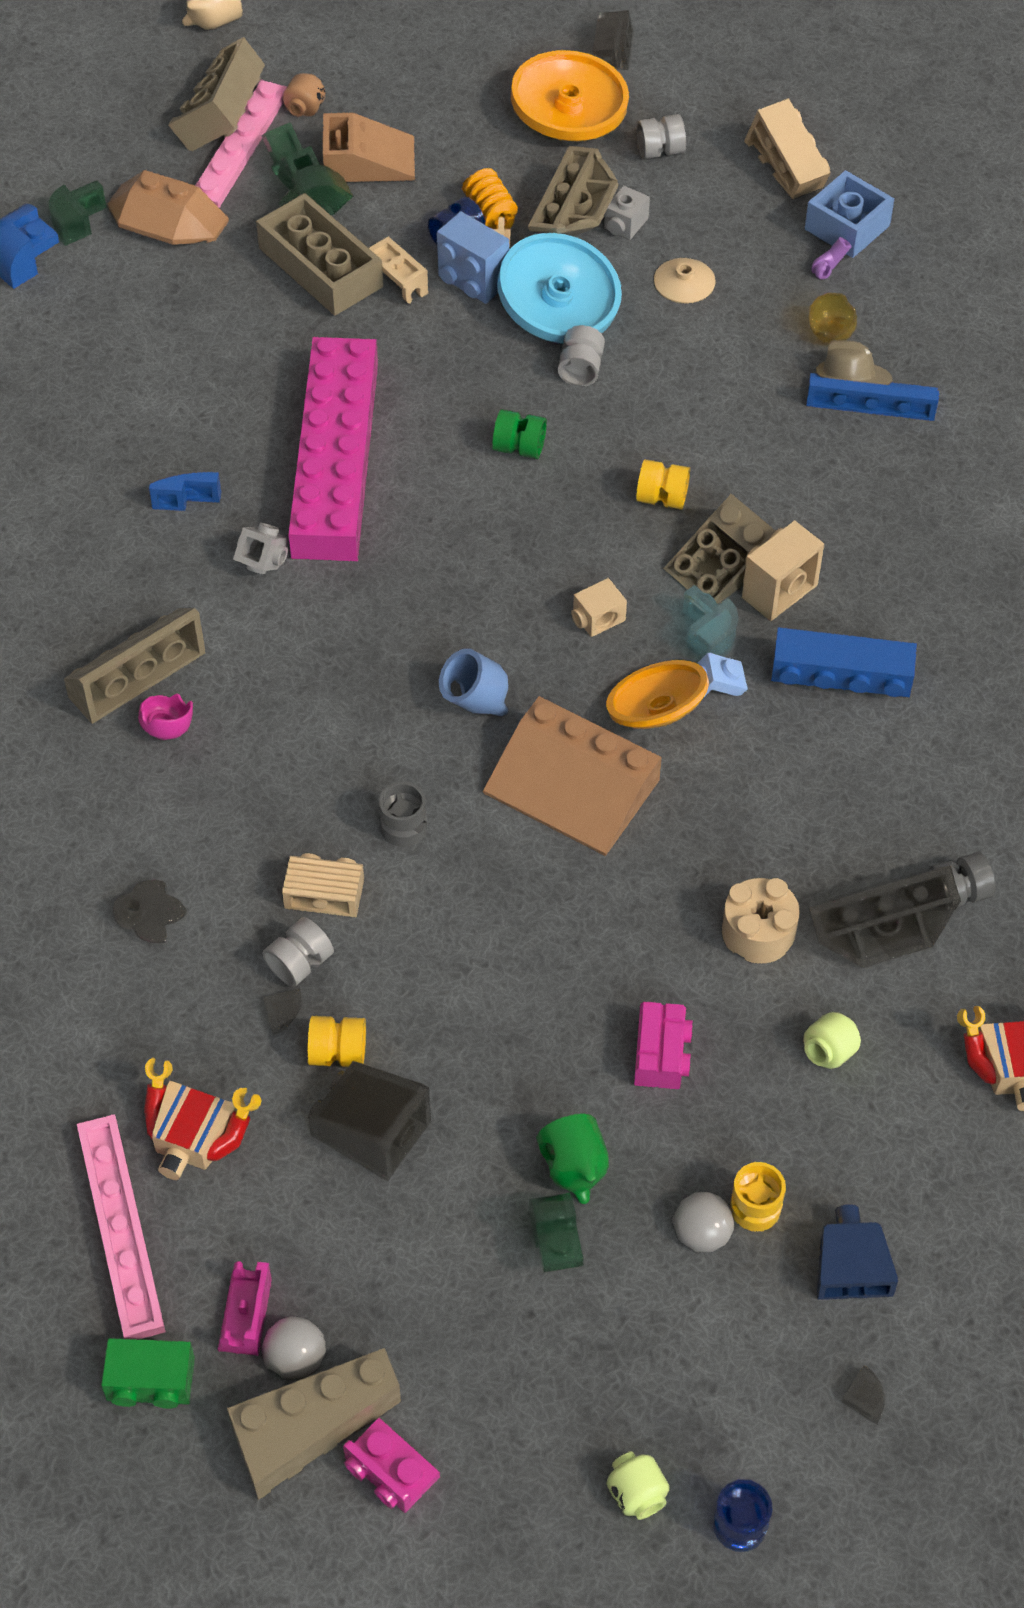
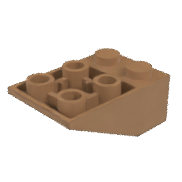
[323,113,415,182]

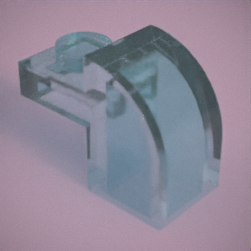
[683,585,738,659]

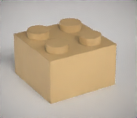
[742,520,824,621]

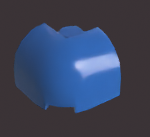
[0,204,59,289]

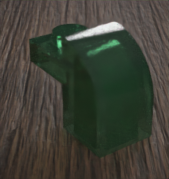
[261,122,324,189]
[278,165,353,215]
[49,180,107,246]
[529,1193,584,1273]

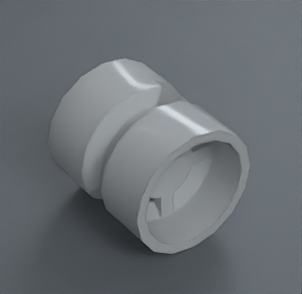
[636,114,686,159]
[558,325,605,386]
[262,917,334,987]

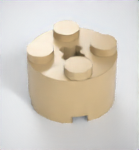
[722,878,800,963]

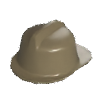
[816,340,892,385]

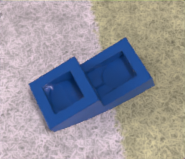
[149,472,221,511]

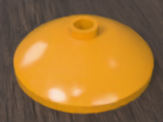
[606,660,709,729]

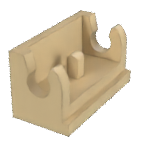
[369,236,428,304]

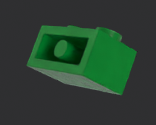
[102,1338,195,1409]

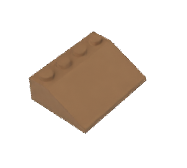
[483,696,662,856]

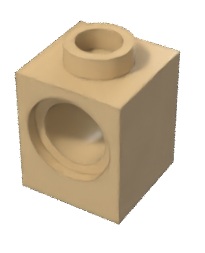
[571,578,627,637]

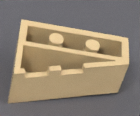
[744,99,831,199]

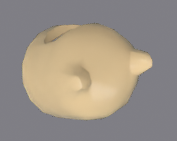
[183,0,242,30]

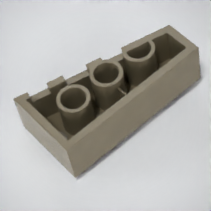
[168,37,265,151]
[227,1348,401,1500]

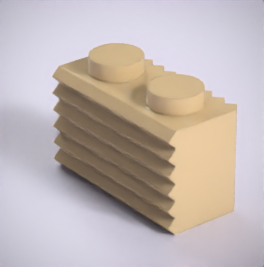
[282,853,364,917]

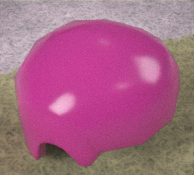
[138,694,193,740]

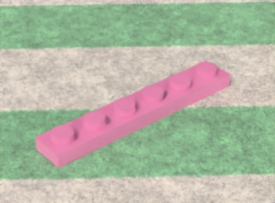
[195,80,287,208]
[77,1114,166,1340]

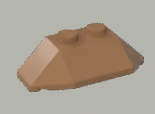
[107,170,229,244]

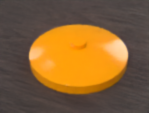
[511,50,629,141]

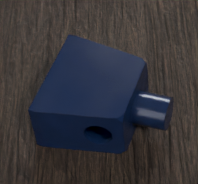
[817,1204,898,1300]

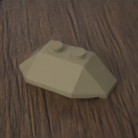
[528,146,619,237]

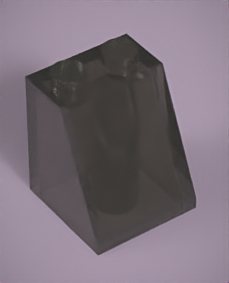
[308,1061,431,1181]

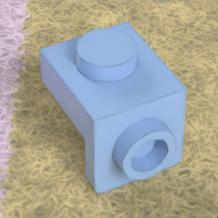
[697,653,748,697]

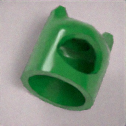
[536,1113,609,1205]

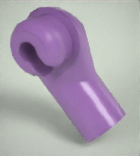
[812,237,851,279]

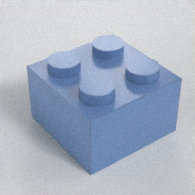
[805,170,894,258]
[437,212,509,304]

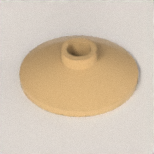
[654,258,715,303]

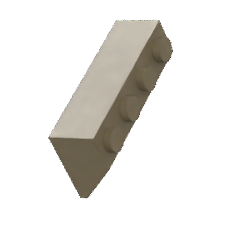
[64,608,206,724]

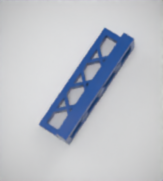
[806,373,939,421]

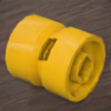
[636,459,690,509]
[308,1016,366,1068]
[730,1162,786,1231]

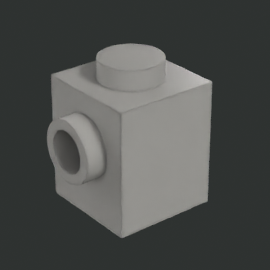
[604,186,650,240]

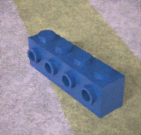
[771,627,917,697]

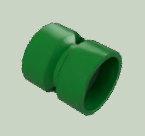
[492,409,547,459]

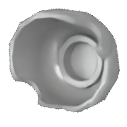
[672,1192,734,1252]
[261,1316,326,1380]

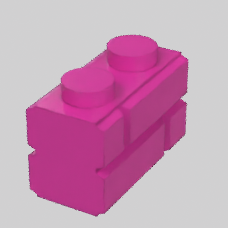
[634,1002,693,1089]

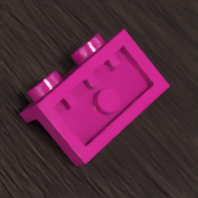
[343,1418,440,1513]

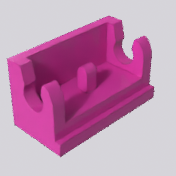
[218,1262,272,1356]

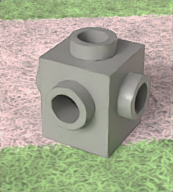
[233,523,289,574]

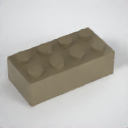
[256,193,383,316]

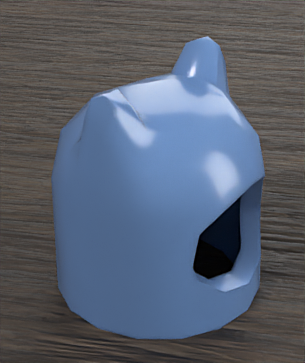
[439,649,508,716]

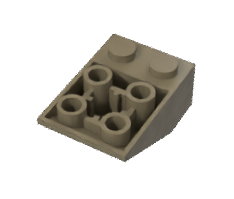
[663,494,775,609]

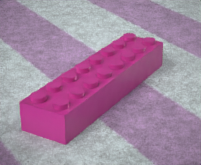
[288,337,378,561]

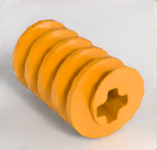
[461,168,518,229]

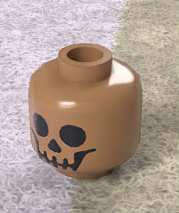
[283,73,326,117]

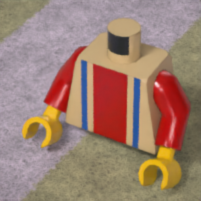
[957,1006,1024,1111]
[144,1058,261,1180]

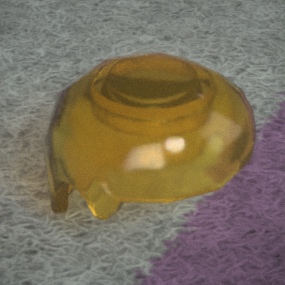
[808,292,858,343]

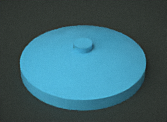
[497,233,622,343]

